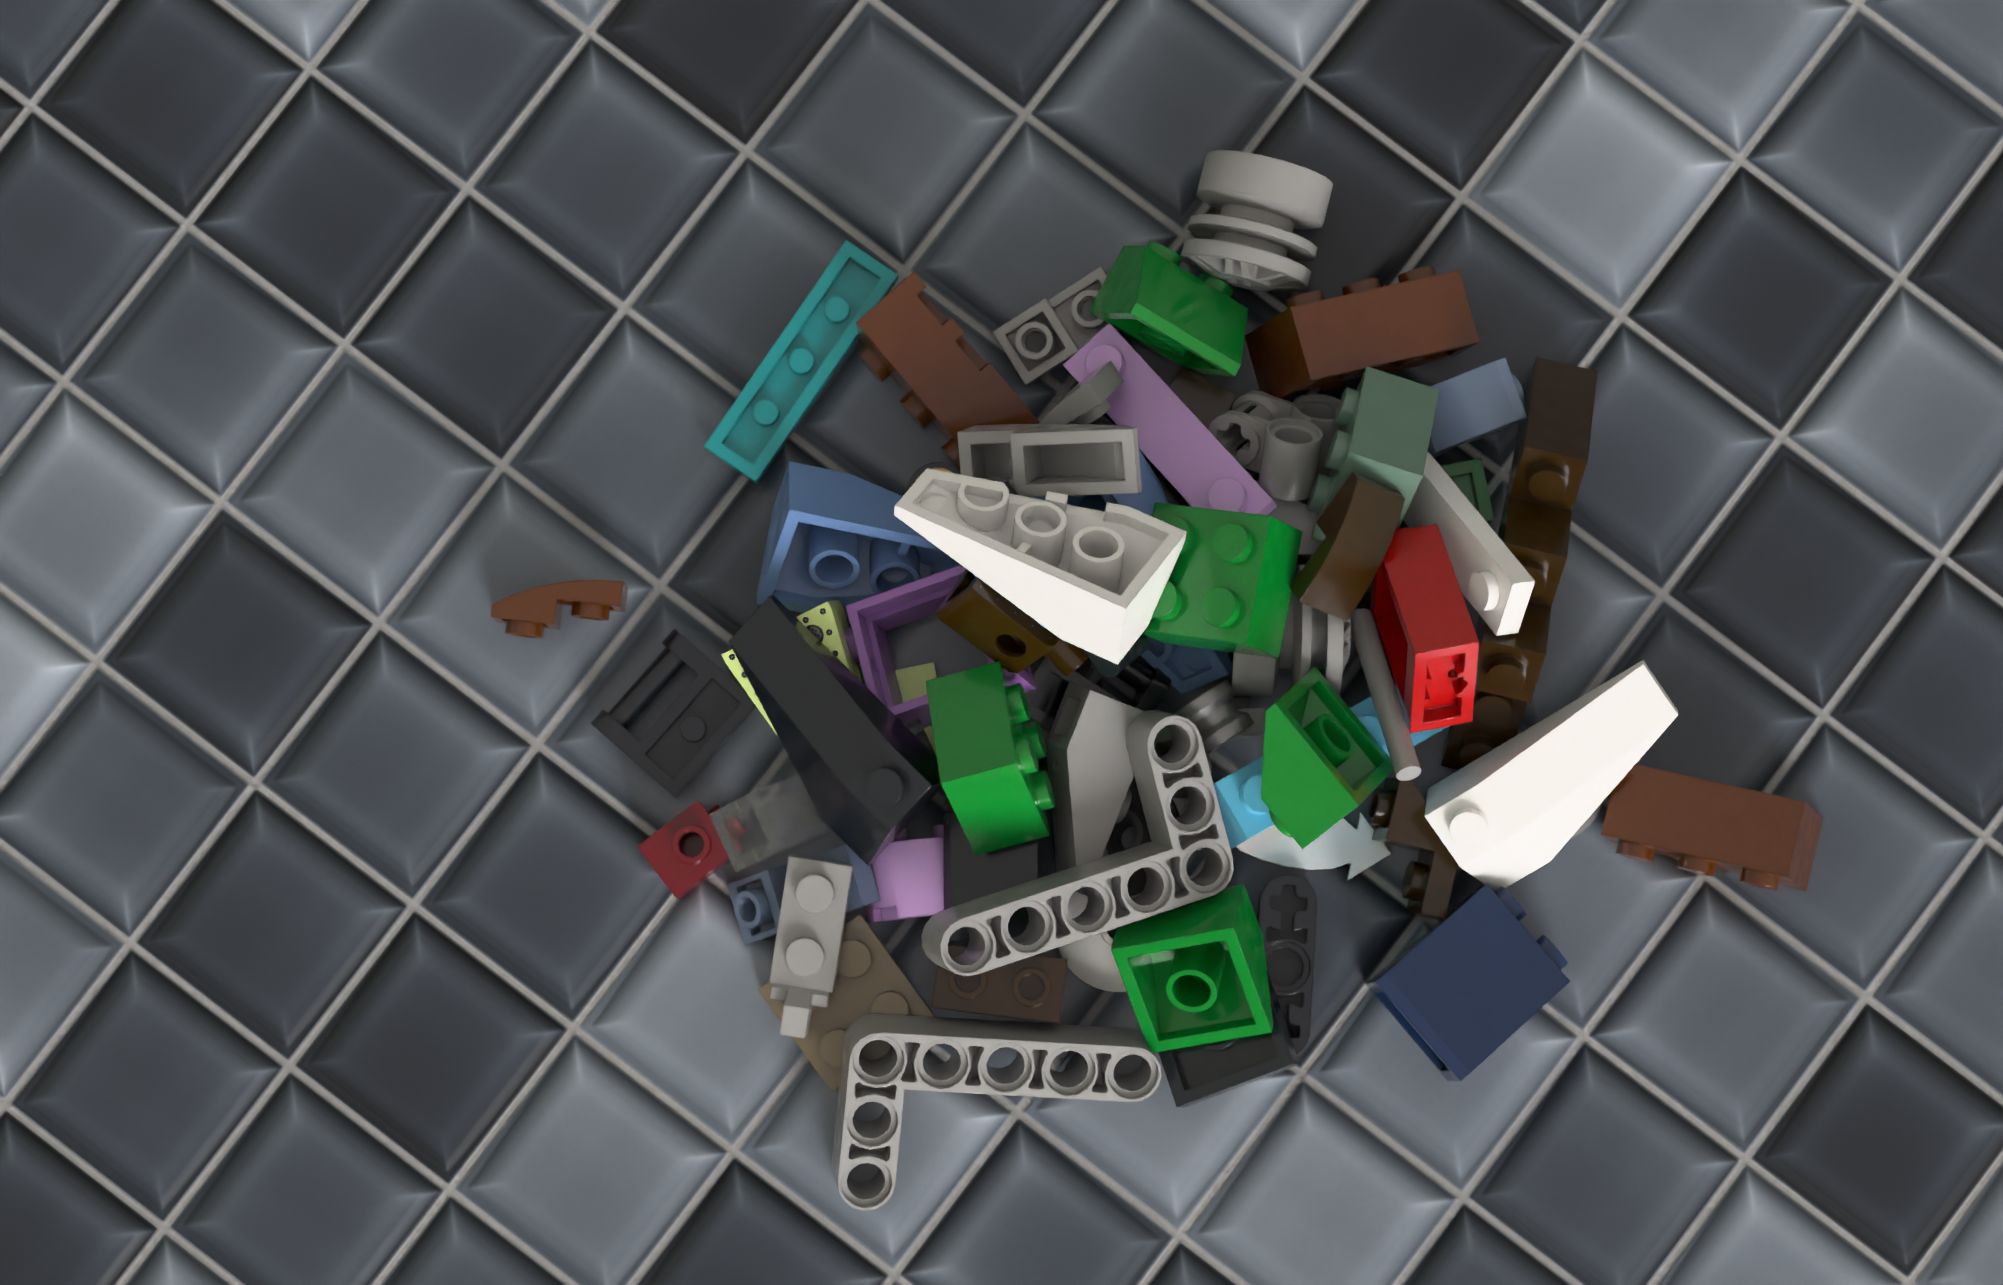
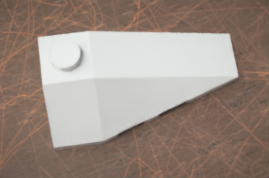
[1424,660,1678,891]

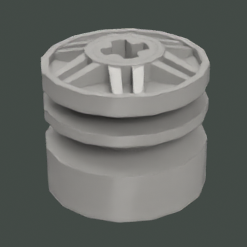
[1181,150,1333,293]
[1228,565,1351,697]

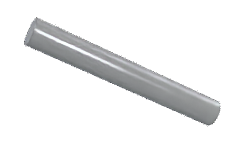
[1351,608,1421,781]

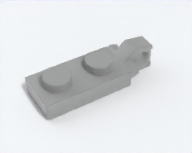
[769,854,854,1038]

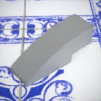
[957,424,1142,497]

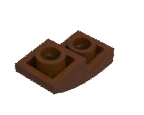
[491,580,628,639]

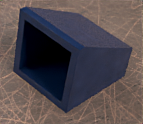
[1366,884,1570,1081]

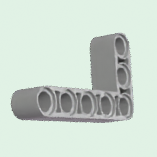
[921,710,1234,976]
[832,1013,1162,1211]

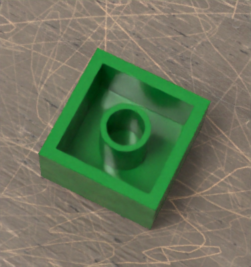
[1142,503,1303,658]
[925,661,1055,855]

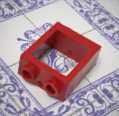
[1370,524,1479,733]

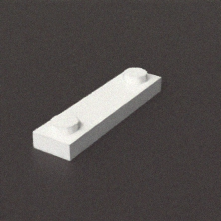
[1403,452,1535,636]

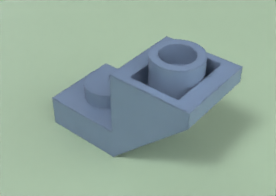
[1428,358,1527,459]
[726,844,881,945]

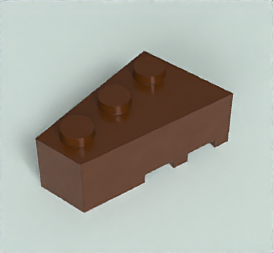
[1245,266,1480,399]
[856,272,1040,471]
[1601,764,1823,891]

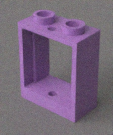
[845,565,1036,732]

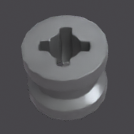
[1175,680,1255,755]

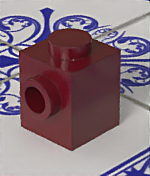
[637,800,740,899]

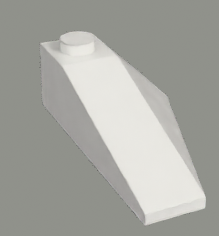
[894,468,1187,665]

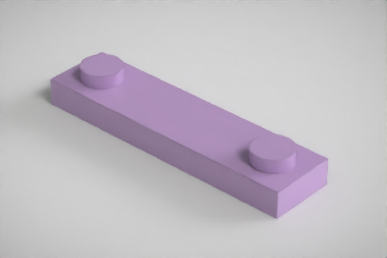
[1063,323,1277,515]

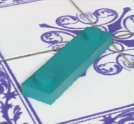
[704,240,899,484]

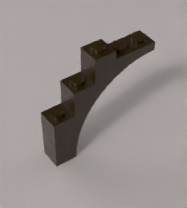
[1441,357,1597,770]

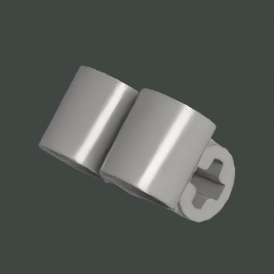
[1208,390,1344,501]

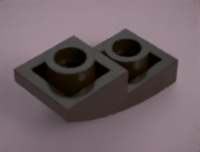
[1289,472,1405,621]

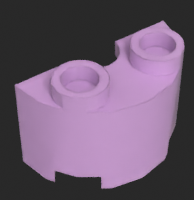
[864,824,944,923]

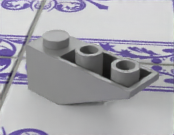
[1046,683,1144,896]

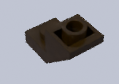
[1368,777,1458,919]

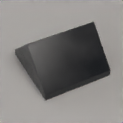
[943,812,1057,941]

